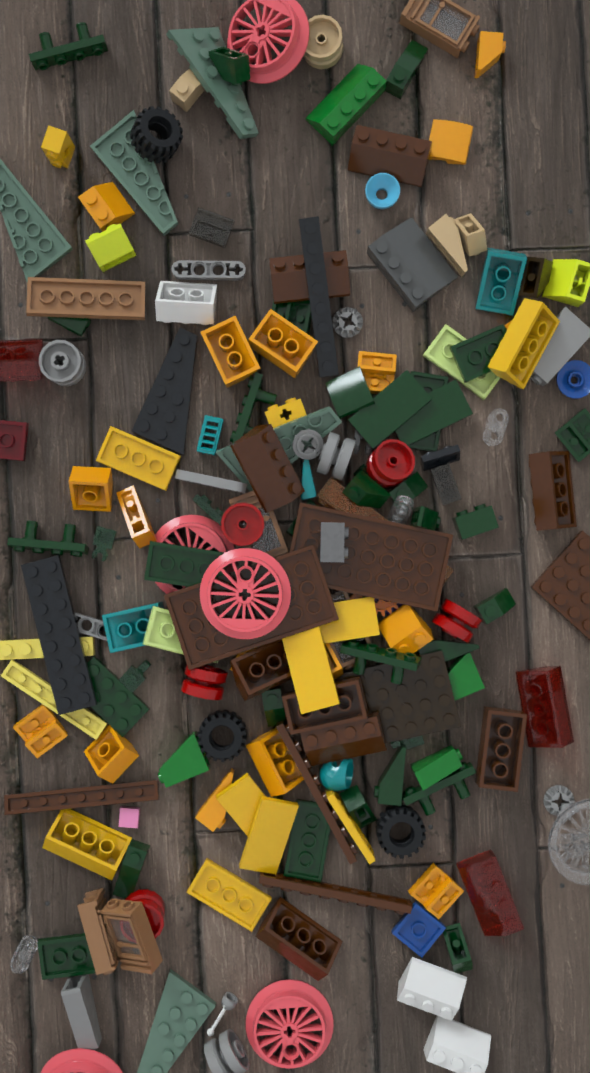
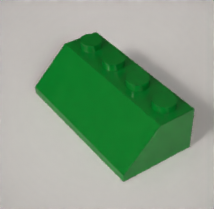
[305,64,387,146]

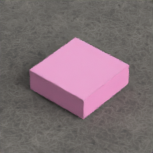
[118,806,140,829]

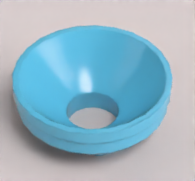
[365,173,400,209]

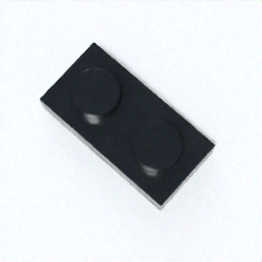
[421,445,460,471]

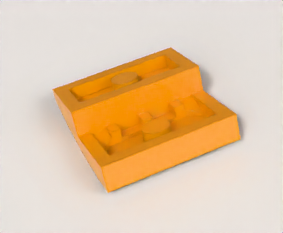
[429,119,473,165]
[357,351,397,394]
[13,704,68,758]
[408,863,464,919]

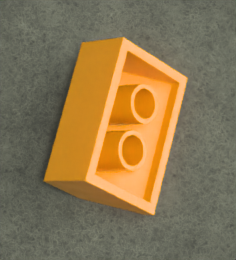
[248,309,318,378]
[201,316,261,388]
[245,728,304,797]

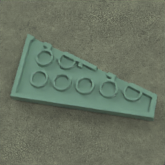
[166,27,259,139]
[90,110,178,236]
[0,159,73,282]
[216,406,342,492]
[137,969,216,1073]

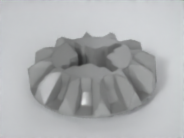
[333,307,363,338]
[292,428,323,460]
[543,785,575,817]

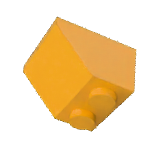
[78,182,135,232]
[68,466,113,512]
[378,605,433,654]
[84,725,139,784]

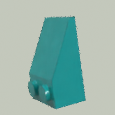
[475,248,527,315]
[102,601,164,653]

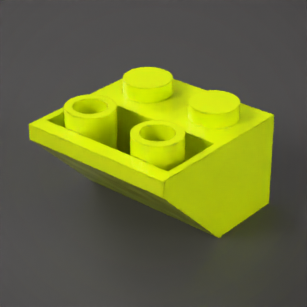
[85,224,137,272]
[542,259,590,307]

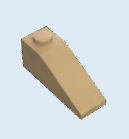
[169,69,205,112]
[426,214,468,277]

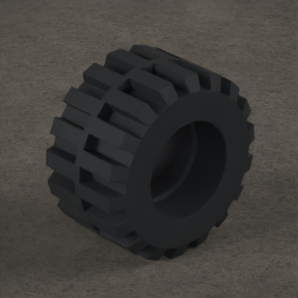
[130,106,183,163]
[198,710,247,762]
[376,804,426,859]

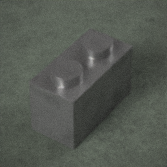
[320,522,349,563]

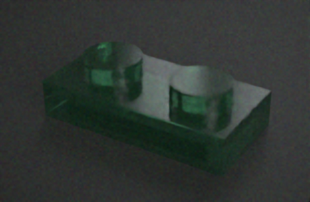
[192,494,224,526]

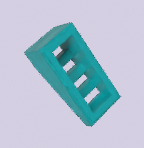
[197,415,224,456]
[301,460,317,501]

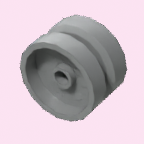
[39,340,86,386]
[316,432,356,481]
[204,1028,250,1073]

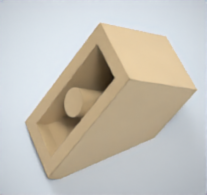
[454,213,487,257]

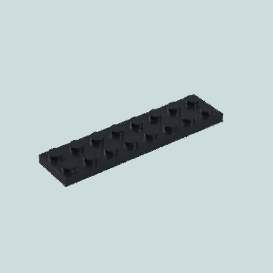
[21,555,97,715]

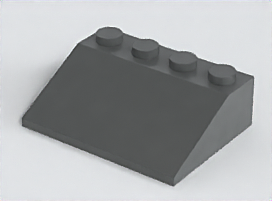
[367,217,458,312]

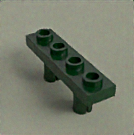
[29,22,108,70]
[230,372,277,444]
[7,521,89,557]
[340,639,422,684]
[402,762,476,816]

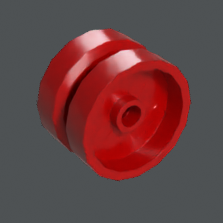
[366,439,415,488]
[221,502,265,546]
[432,598,482,644]
[181,665,228,700]
[121,889,165,942]

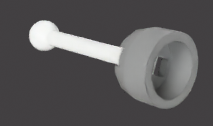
[207,992,238,1036]

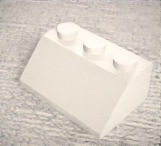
[155,281,217,325]
[397,957,467,1021]
[423,1015,491,1073]

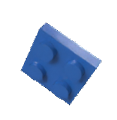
[391,901,446,958]

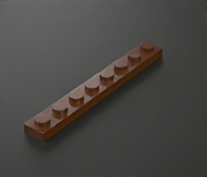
[276,720,358,865]
[4,780,160,815]
[259,872,412,915]

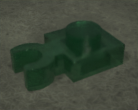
[92,526,117,561]

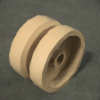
[303,15,343,69]

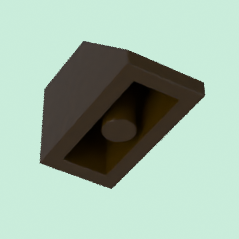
[518,257,553,298]

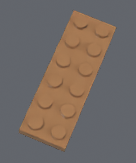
[26,277,145,320]

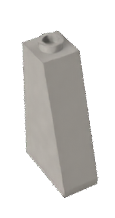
[531,306,590,386]
[61,974,102,1050]

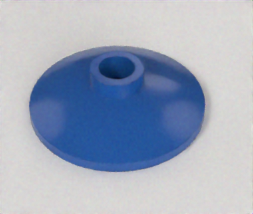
[556,360,590,399]

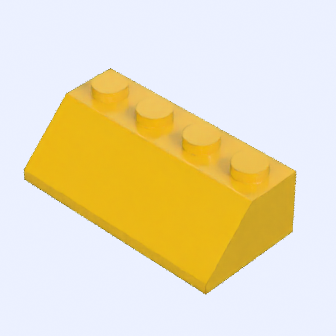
[488,298,560,389]
[42,809,132,880]

